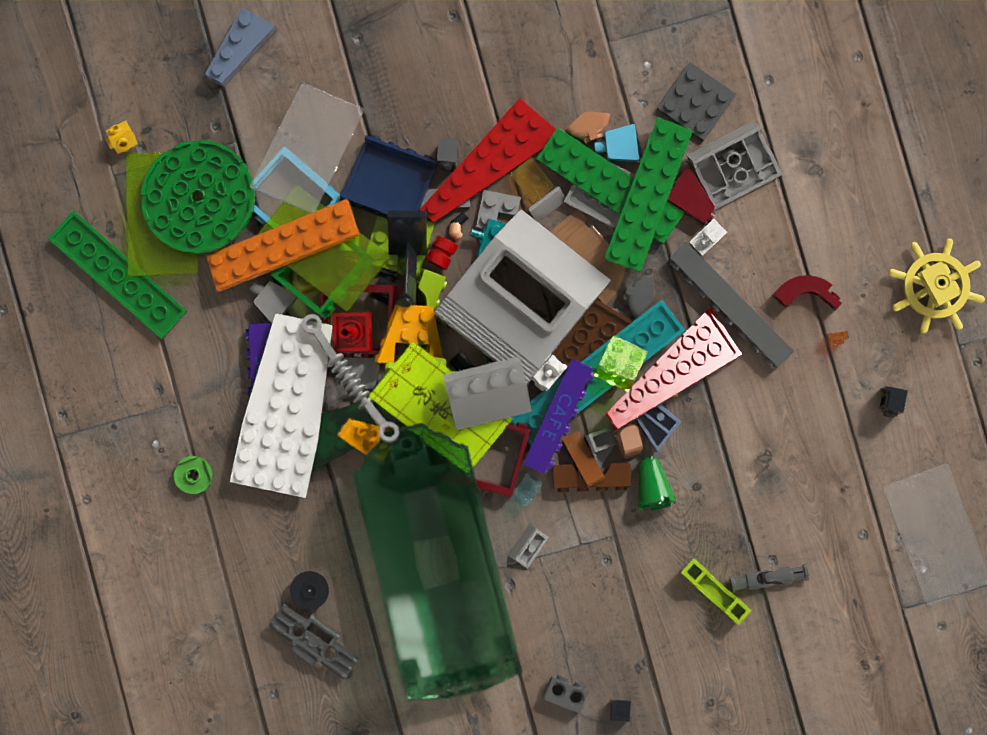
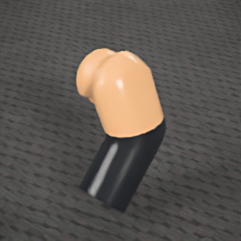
[449,212,469,240]

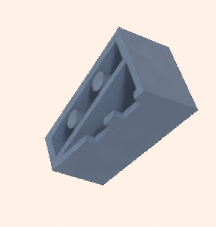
[635,404,682,452]

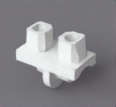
[689,219,727,256]
[532,355,568,391]

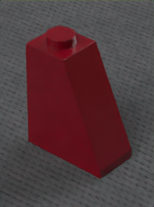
[667,167,716,225]

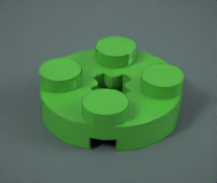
[174,456,213,494]

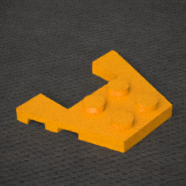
[375,304,443,363]

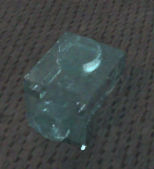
[512,473,543,507]

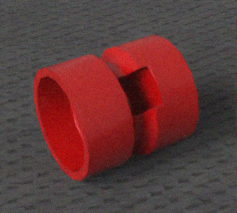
[425,235,459,270]

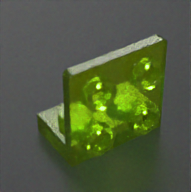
[594,336,648,392]

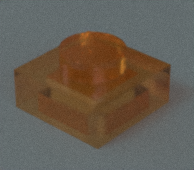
[826,331,849,345]

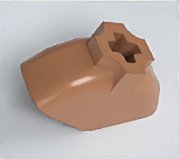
[565,112,610,144]
[613,423,643,460]

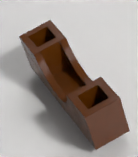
[553,463,631,492]

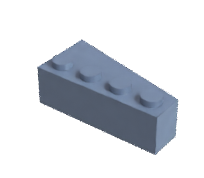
[205,8,277,87]

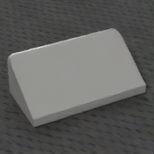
[528,187,565,222]
[509,524,549,569]

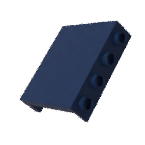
[340,135,437,219]

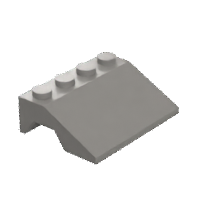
[687,120,782,209]
[443,356,532,430]

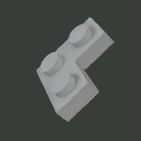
[476,190,521,229]

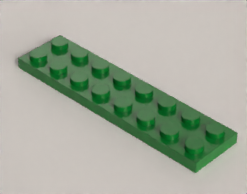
[604,117,693,273]
[536,128,685,244]
[48,210,188,340]

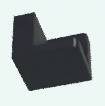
[610,699,631,722]

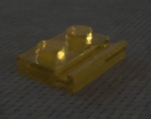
[510,157,555,204]

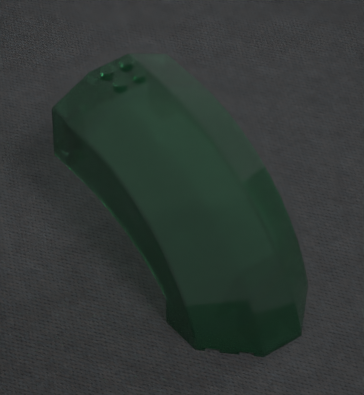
[353,423,523,701]

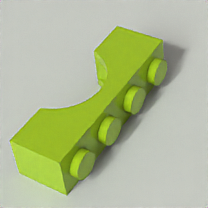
[403,268,447,347]
[679,558,752,625]

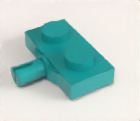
[469,218,506,256]

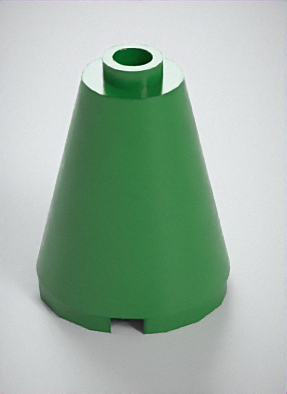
[638,456,676,511]

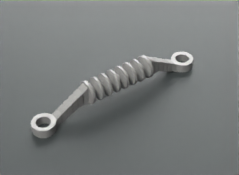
[302,314,399,443]

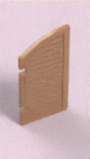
[550,210,625,305]

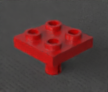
[332,312,372,352]

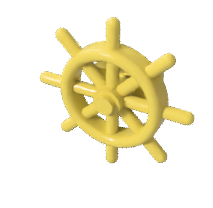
[889,239,985,334]

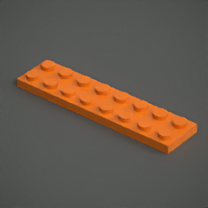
[206,199,360,292]

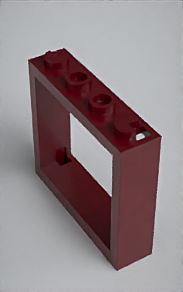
[319,284,398,358]
[437,422,531,497]

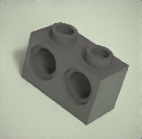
[437,137,459,171]
[544,675,588,714]

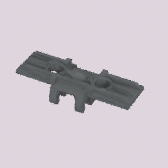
[268,604,360,680]

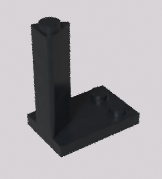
[388,211,427,308]

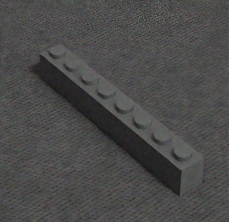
[669,242,794,369]

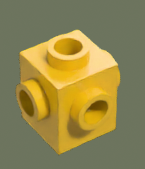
[106,121,138,154]

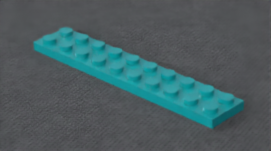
[511,300,685,446]

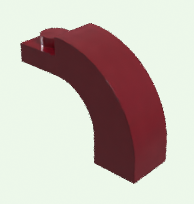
[772,275,842,311]

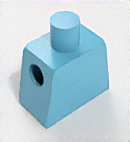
[594,124,639,163]

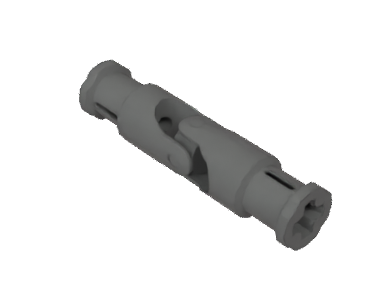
[729,564,809,593]

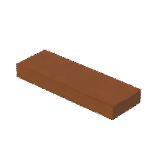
[562,430,605,487]

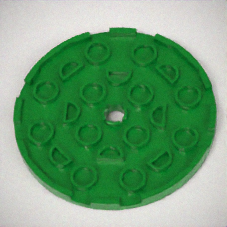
[141,140,255,254]

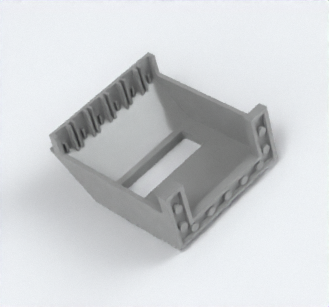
[434,209,611,386]

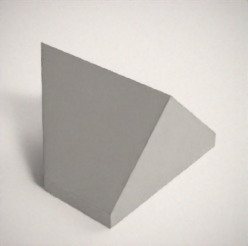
[585,426,618,469]

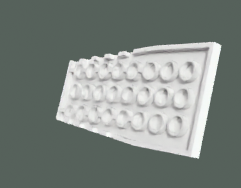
[230,314,332,498]

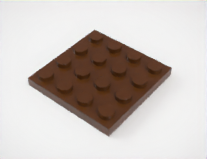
[548,299,633,398]

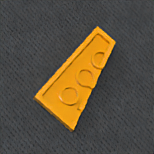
[338,419,401,465]

